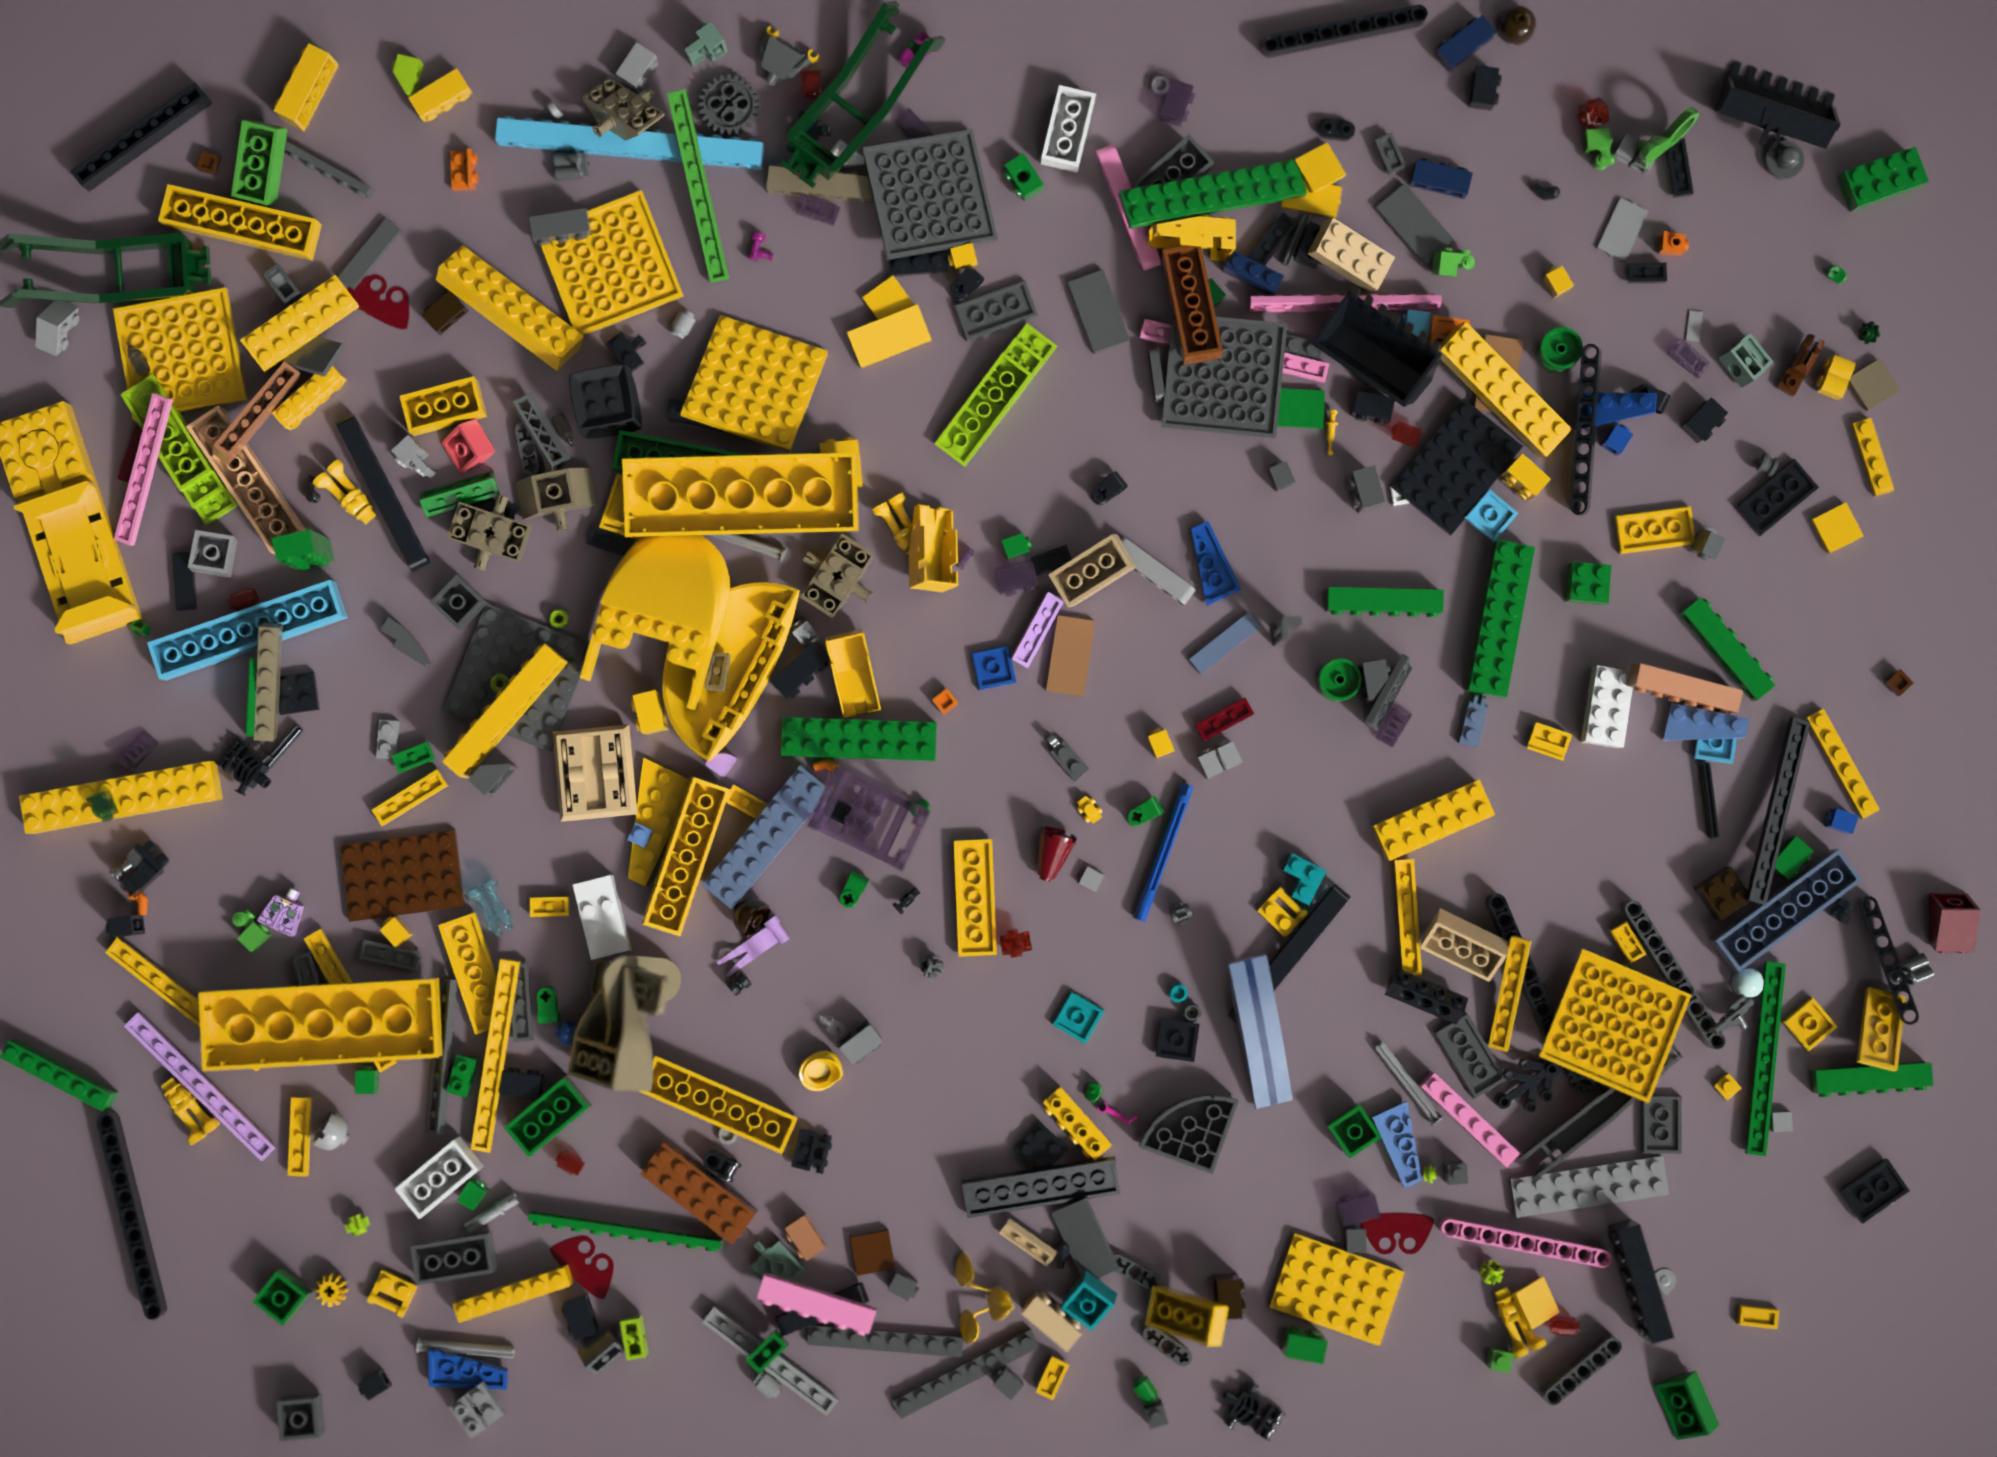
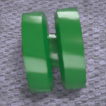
[1537,327,1583,373]
[1316,658,1362,702]

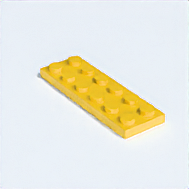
[240,275,359,372]
[954,839,997,957]
[438,912,512,1035]

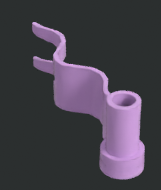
[717,915,790,978]

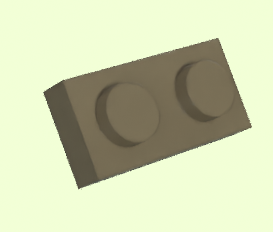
[704,652,731,692]

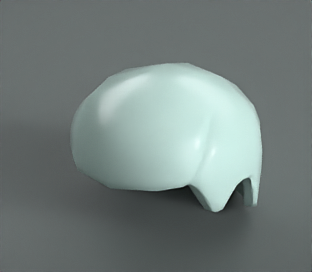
[1731,968,1764,998]

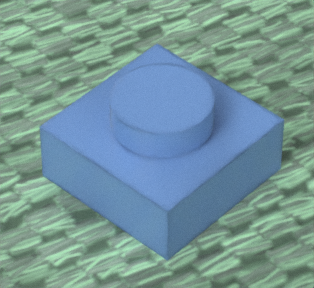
[627,822,654,848]

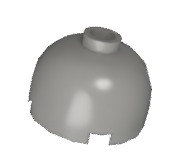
[312,1110,349,1150]

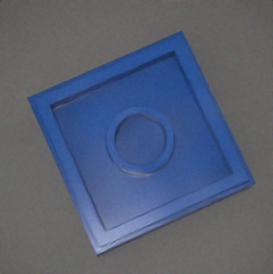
[971,645,1017,691]

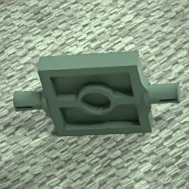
[750,1240,805,1282]

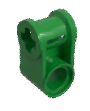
[1127,796,1165,827]
[840,870,870,908]
[537,986,560,1024]

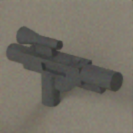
[1710,994,1754,1034]

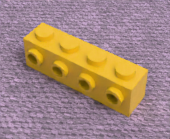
[272,365,347,431]
[1043,1086,1112,1160]

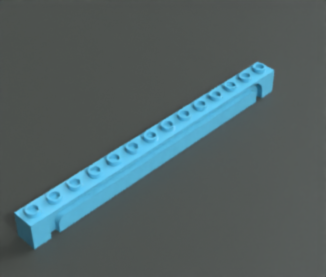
[495,116,764,170]

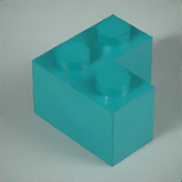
[1281,853,1327,905]

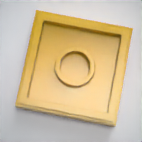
[1295,142,1346,194]
[862,276,915,320]
[1811,503,1864,554]
[1782,997,1838,1051]
[1512,1277,1560,1330]

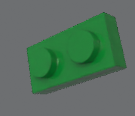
[392,741,435,773]

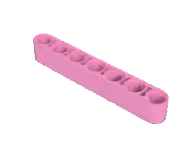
[1095,144,1161,271]

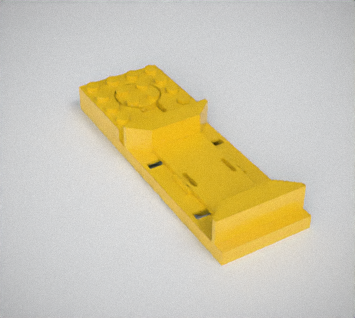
[0,401,143,645]

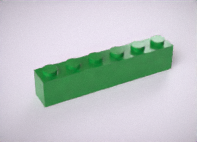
[1326,587,1444,618]
[1679,597,1776,702]
[0,1039,118,1111]
[1810,1061,1934,1097]

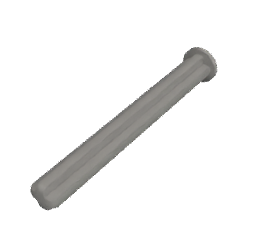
[709,534,787,562]
[1375,1042,1444,1126]
[416,1337,515,1358]

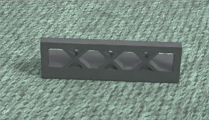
[511,393,571,468]
[1274,616,1302,646]

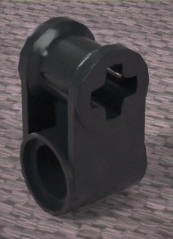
[951,265,985,302]
[1631,384,1671,414]
[1092,471,1128,505]
[703,1150,742,1182]

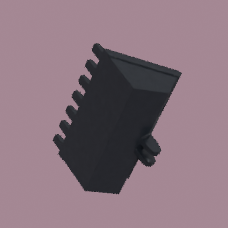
[1715,61,1841,149]
[1312,286,1442,407]

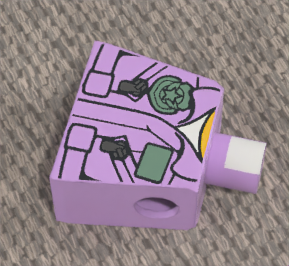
[257,887,304,936]

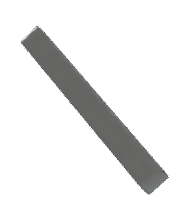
[1621,900,1726,1050]

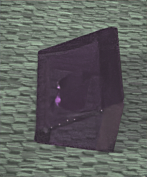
[895,108,934,139]

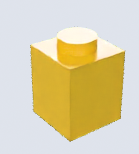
[948,243,977,271]
[1542,265,1574,299]
[1147,728,1175,758]
[380,917,413,947]

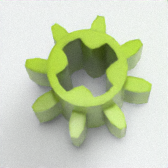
[344,1213,370,1237]
[1479,1260,1504,1285]

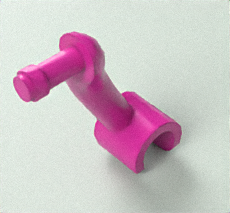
[1096,1101,1138,1125]

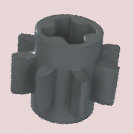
[1169,901,1193,925]
[920,954,944,979]

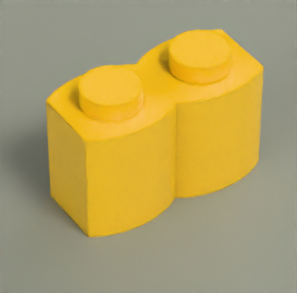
[1816,354,1856,400]

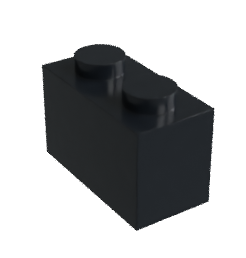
[1469,65,1502,111]
[1351,391,1395,426]
[1681,397,1728,443]
[106,915,145,938]
[500,1067,544,1099]
[562,1293,599,1341]

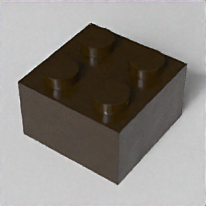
[1694,867,1749,920]
[1214,1273,1246,1320]

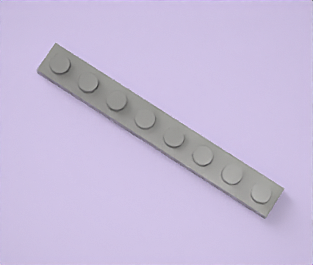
[702,1306,839,1416]

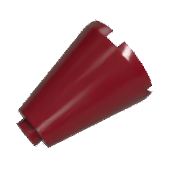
[1037,826,1078,882]

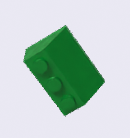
[1654,1371,1719,1440]

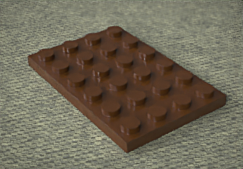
[340,830,465,922]

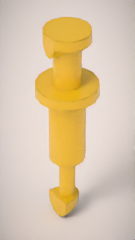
[1325,410,1338,456]

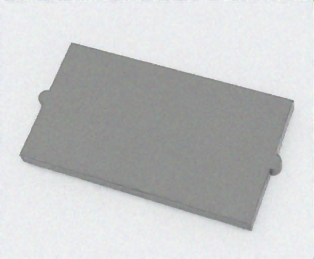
[1597,198,1648,261]

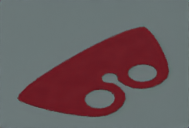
[348,274,410,330]
[1361,1213,1434,1254]
[550,1236,614,1299]

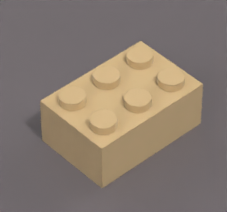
[1021,1290,1082,1352]

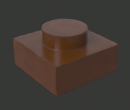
[195,151,222,176]
[1884,669,1914,696]

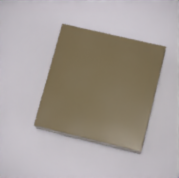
[1849,359,1900,411]

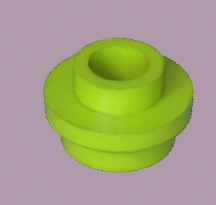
[549,609,569,628]
[490,674,509,693]
[1424,1164,1437,1184]

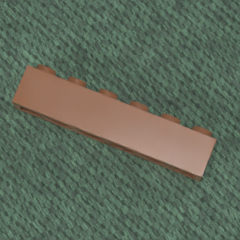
[212,361,300,465]
[1627,663,1743,715]

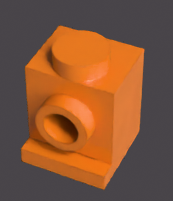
[1658,231,1689,256]

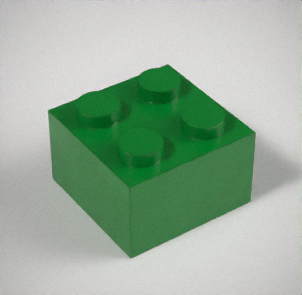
[1565,562,1612,605]
[1325,1103,1382,1159]
[252,1267,313,1326]
[1281,1325,1328,1365]

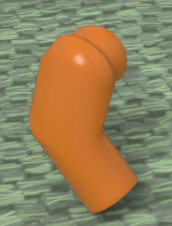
[812,758,841,776]
[127,892,148,915]

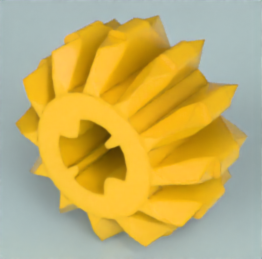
[314,1273,349,1307]

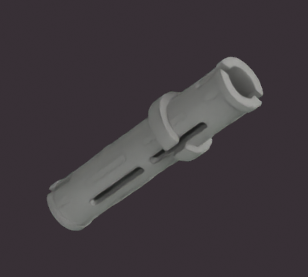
[464,1192,520,1234]

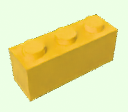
[408,68,472,122]

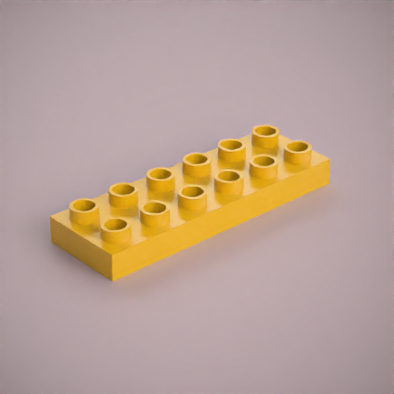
[622,453,859,537]
[199,978,443,1071]

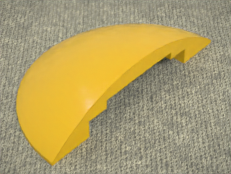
[662,582,799,761]

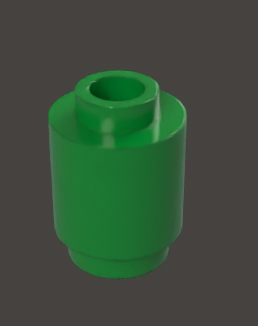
[1131,1375,1159,1406]

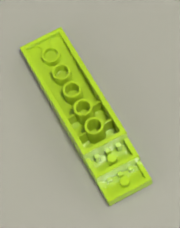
[935,323,1057,467]
[120,374,239,526]

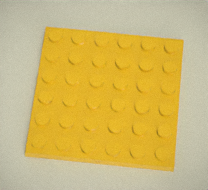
[541,190,684,336]
[113,287,248,421]
[681,315,828,453]
[1539,949,1691,1103]

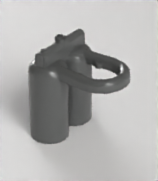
[554,151,590,181]
[1896,953,1934,988]

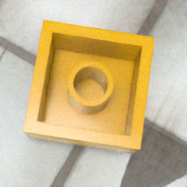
[1500,453,1551,501]
[631,690,669,735]

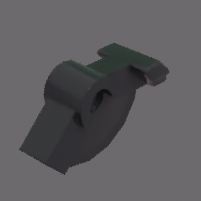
[892,887,921,915]

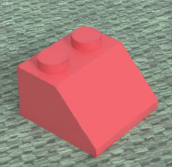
[441,419,495,475]

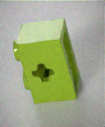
[620,1314,649,1361]

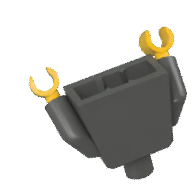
[759,26,819,86]

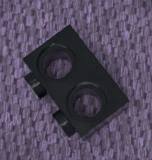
[1294,222,1322,269]

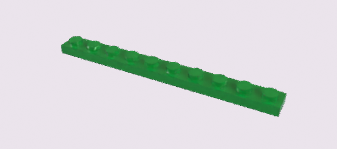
[1745,961,1786,1156]
[528,1211,723,1252]

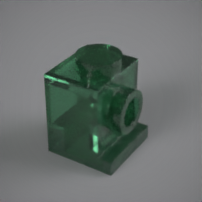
[86,791,119,822]

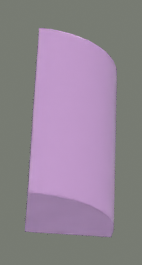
[705,753,738,777]

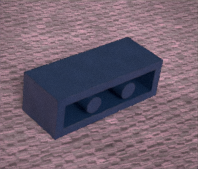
[1435,15,1497,72]
[1409,158,1473,199]
[1223,251,1284,296]

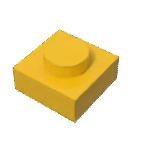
[1713,1073,1741,1100]

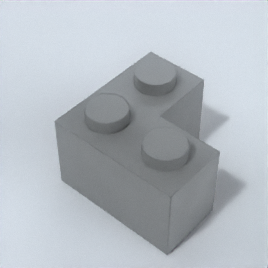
[35,301,79,356]

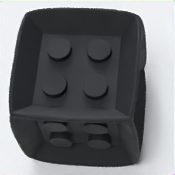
[569,364,642,439]

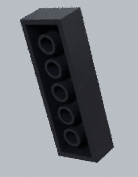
[1608,1219,1675,1345]

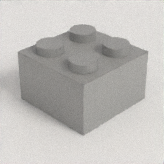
[188,530,238,578]

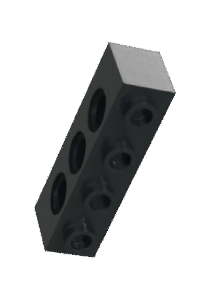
[1385,968,1468,1024]

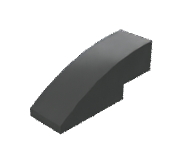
[262,263,304,307]
[380,617,431,668]

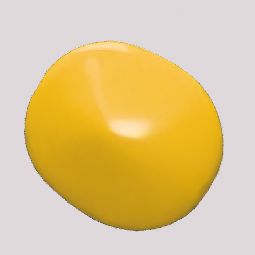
[798,1050,843,1091]

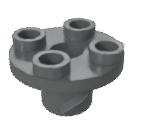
[1764,141,1804,180]

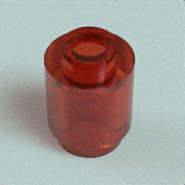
[228,588,259,612]
[555,1149,585,1176]
[1549,1316,1579,1337]

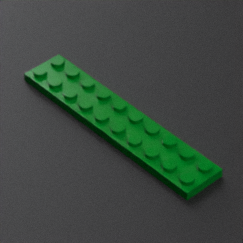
[1118,159,1307,229]

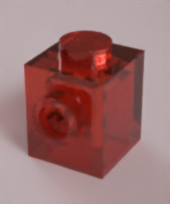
[801,71,823,98]
[1391,421,1423,447]

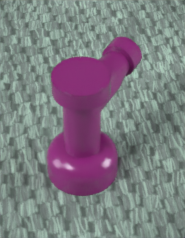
[747,231,774,261]

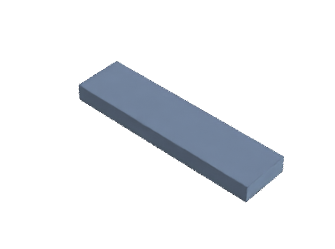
[1189,612,1261,675]

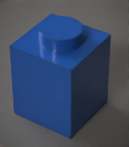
[1601,424,1633,456]
[1825,808,1859,834]

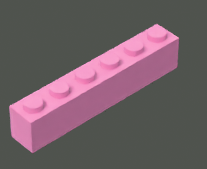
[1418,1071,1520,1167]
[757,1273,877,1335]

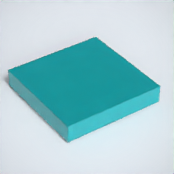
[1052,991,1105,1044]

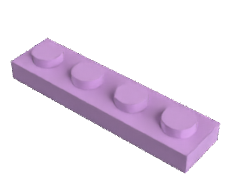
[1010,592,1064,668]

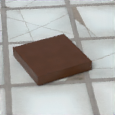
[850,1230,895,1276]

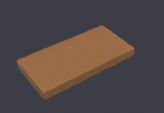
[1474,334,1524,413]
[1046,615,1095,697]

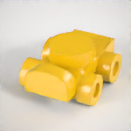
[1077,796,1103,824]

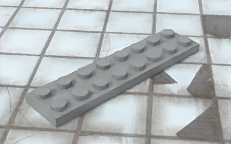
[1509,1155,1669,1218]

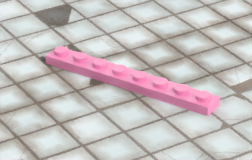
[114,393,173,546]

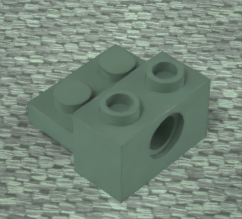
[684,22,728,67]
[1718,333,1773,388]

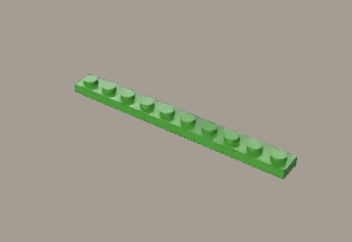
[667,89,730,283]

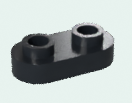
[1317,118,1355,141]

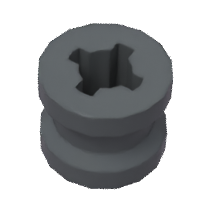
[1756,453,1779,477]

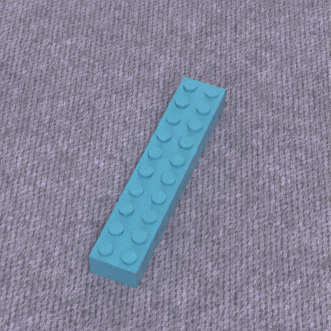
[147,580,348,681]

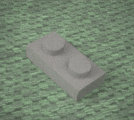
[376,720,400,759]

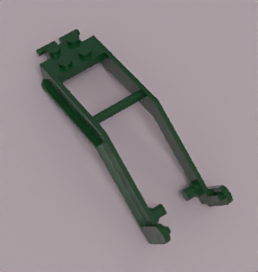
[781,1,946,188]
[0,233,212,308]

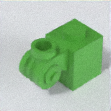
[1582,128,1615,170]
[1432,248,1475,276]
[232,908,272,952]

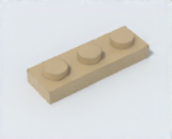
[999,1219,1057,1266]

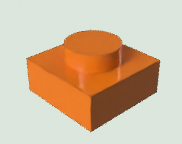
[932,688,959,715]

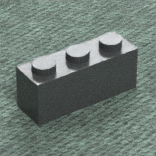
[529,208,592,245]

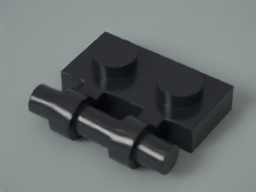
[791,1128,832,1174]

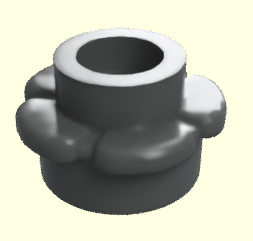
[1183,1003,1202,1022]

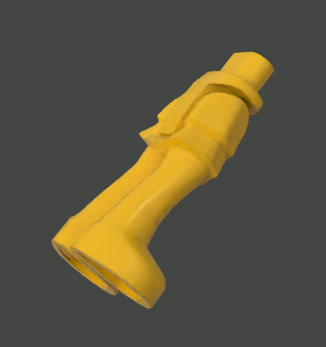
[312,459,376,525]
[872,492,912,555]
[161,1077,220,1146]
[1494,1286,1547,1359]

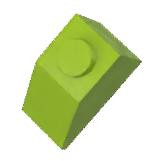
[392,54,424,97]

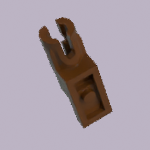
[1776,334,1825,397]

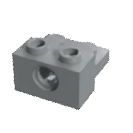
[391,435,437,478]
[448,1381,506,1439]

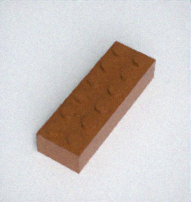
[1161,245,1223,365]
[640,1141,758,1245]

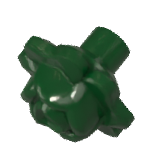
[1858,321,1880,344]

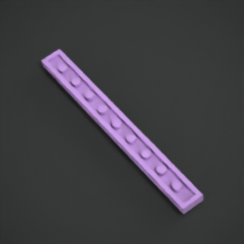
[124,1012,277,1161]

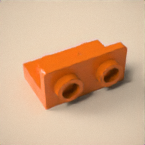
[450,148,478,191]

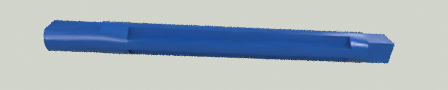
[1133,782,1194,922]

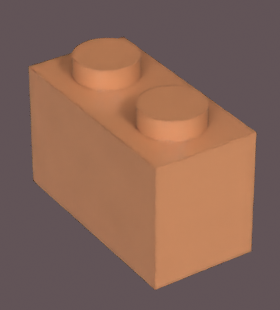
[784,1213,827,1261]

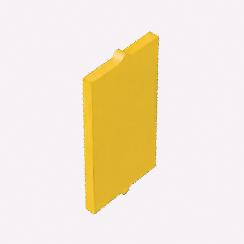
[1281,179,1342,218]

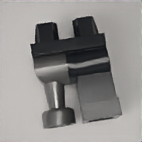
[109,840,169,898]

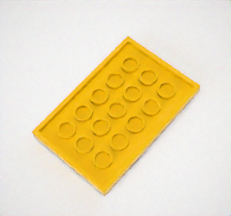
[1269,1233,1405,1346]

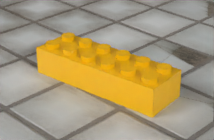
[1371,780,1495,861]

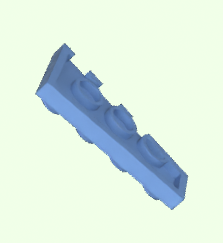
[1663,703,1749,741]
[1372,1101,1422,1188]

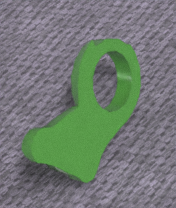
[1637,107,1700,168]

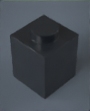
[358,1368,392,1401]

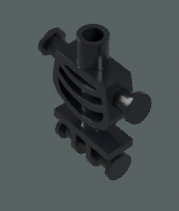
[215,738,273,796]
[1222,1381,1286,1441]

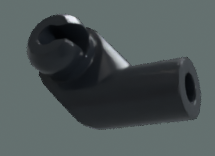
[1531,182,1560,200]
[303,475,320,503]

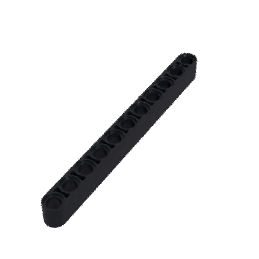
[96,1111,167,1320]

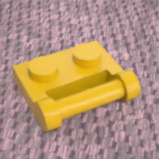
[1257,886,1309,937]
[367,1269,418,1318]

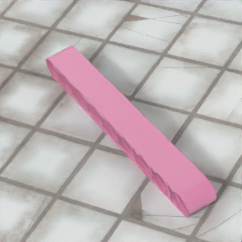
[1438,1217,1612,1267]

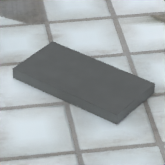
[1375,183,1454,266]
[1067,269,1130,354]
[954,280,1038,342]
[1365,654,1414,732]
[1433,1013,1506,1099]
[1051,1197,1119,1278]

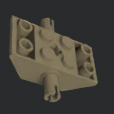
[582,77,665,141]
[515,454,598,531]
[447,494,532,571]
[800,533,875,619]

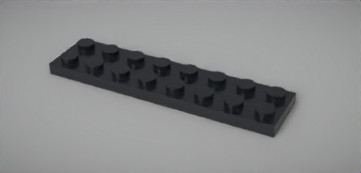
[961,1156,1120,1218]

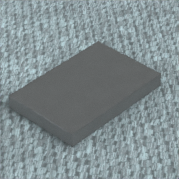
[279,336,345,377]
[1641,1095,1682,1154]

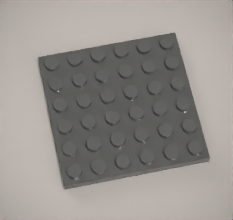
[862,129,998,260]
[1161,316,1287,438]
[443,604,589,752]

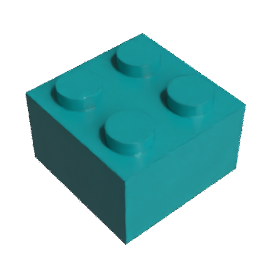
[1060,1271,1117,1331]

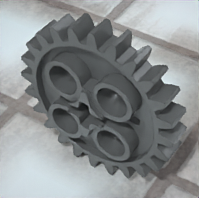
[698,74,761,137]

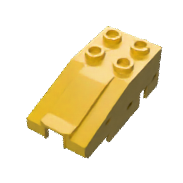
[1147,215,1236,261]
[909,504,958,592]
[826,629,881,718]

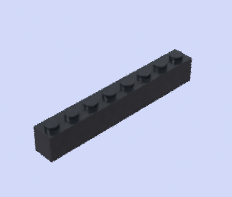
[71,82,212,192]

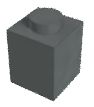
[1267,460,1296,492]
[1691,529,1725,561]
[1444,1162,1468,1185]
[1344,1223,1367,1253]
[888,1270,919,1301]
[993,1366,1024,1400]
[1143,1400,1169,1429]

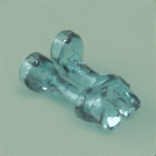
[464,878,514,937]

